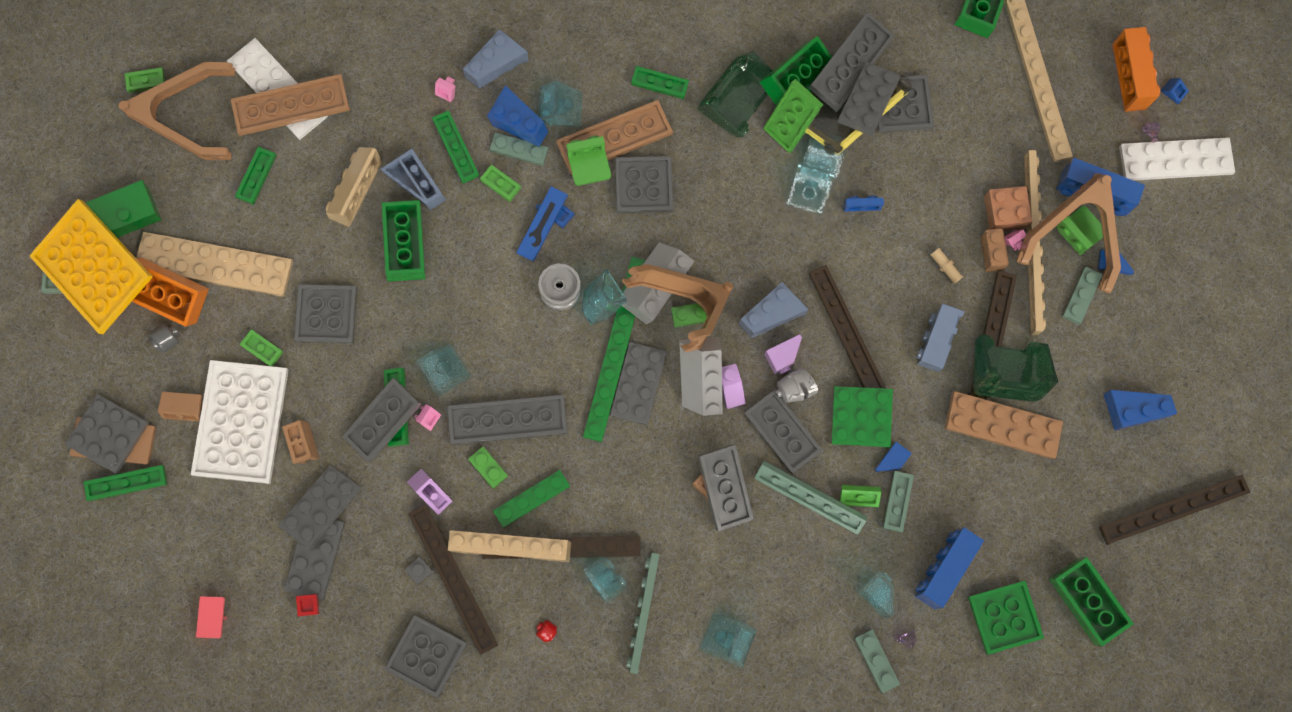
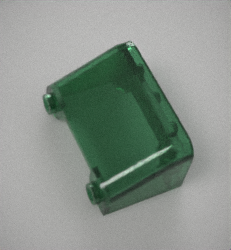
[697,51,772,138]
[973,334,1058,402]

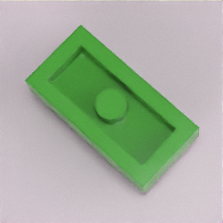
[125,68,165,93]
[480,165,521,202]
[671,303,707,328]
[239,329,284,367]
[468,447,508,489]
[839,485,881,507]

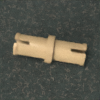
[930,248,963,284]

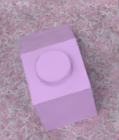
[764,335,802,375]
[722,364,746,409]
[407,469,452,515]

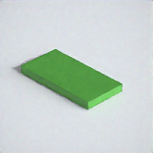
[763,79,823,153]

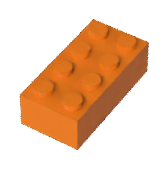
[1112,27,1160,112]
[132,257,209,327]

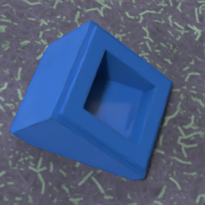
[1161,78,1189,104]

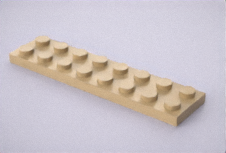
[136,232,293,297]

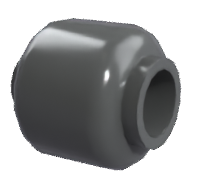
[148,324,179,352]

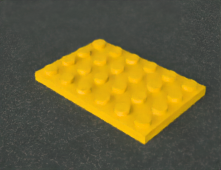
[30,199,153,334]

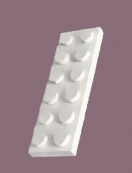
[227,38,328,140]
[1119,138,1235,180]

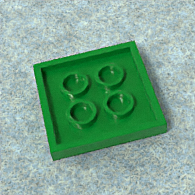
[832,386,893,448]
[968,581,1044,655]

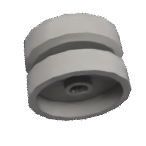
[538,263,581,311]

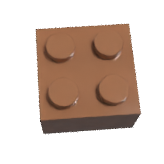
[984,186,1032,231]

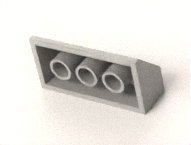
[616,242,694,325]
[679,337,723,416]

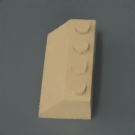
[326,147,382,227]

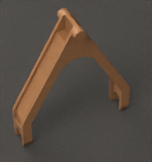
[119,62,235,160]
[1016,173,1121,293]
[622,264,734,352]

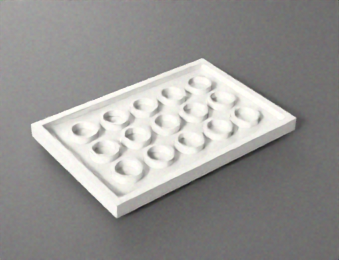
[191,360,289,484]

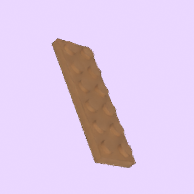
[231,74,350,136]
[556,100,673,175]
[945,391,1063,459]

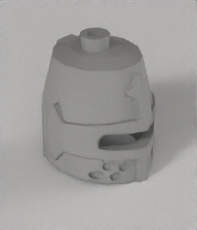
[776,368,818,403]

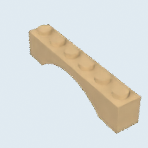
[448,530,571,562]

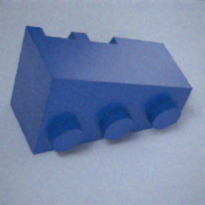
[487,85,548,147]
[1103,390,1177,431]

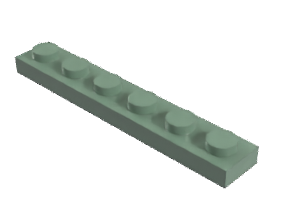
[754,461,868,535]
[626,553,660,674]

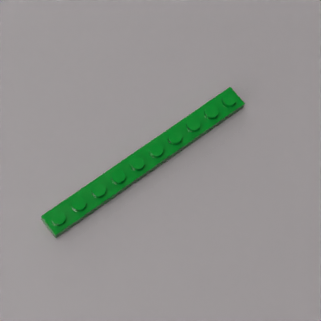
[583,257,646,443]

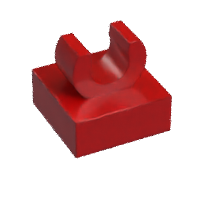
[296,594,319,617]

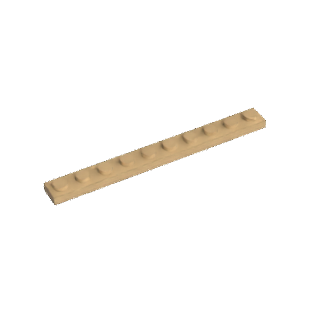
[1004,0,1073,163]
[1024,150,1046,335]

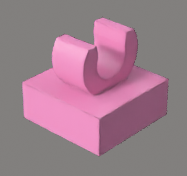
[435,76,456,102]
[1004,229,1026,251]
[414,404,441,431]

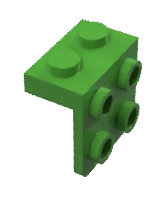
[566,136,611,186]
[1056,206,1103,256]

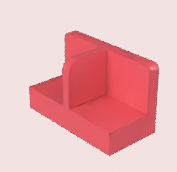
[196,596,227,638]

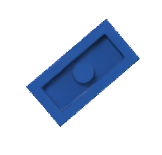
[843,195,884,212]

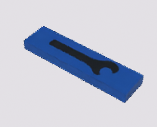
[516,186,568,262]

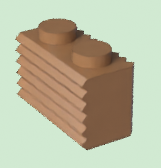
[980,229,1009,272]

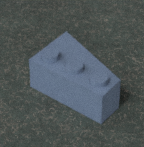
[463,29,529,88]
[381,149,446,210]
[739,282,808,338]
[916,304,965,372]

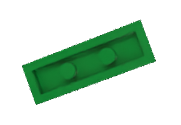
[631,66,689,99]
[235,147,277,205]

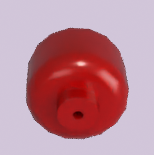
[536,620,557,642]

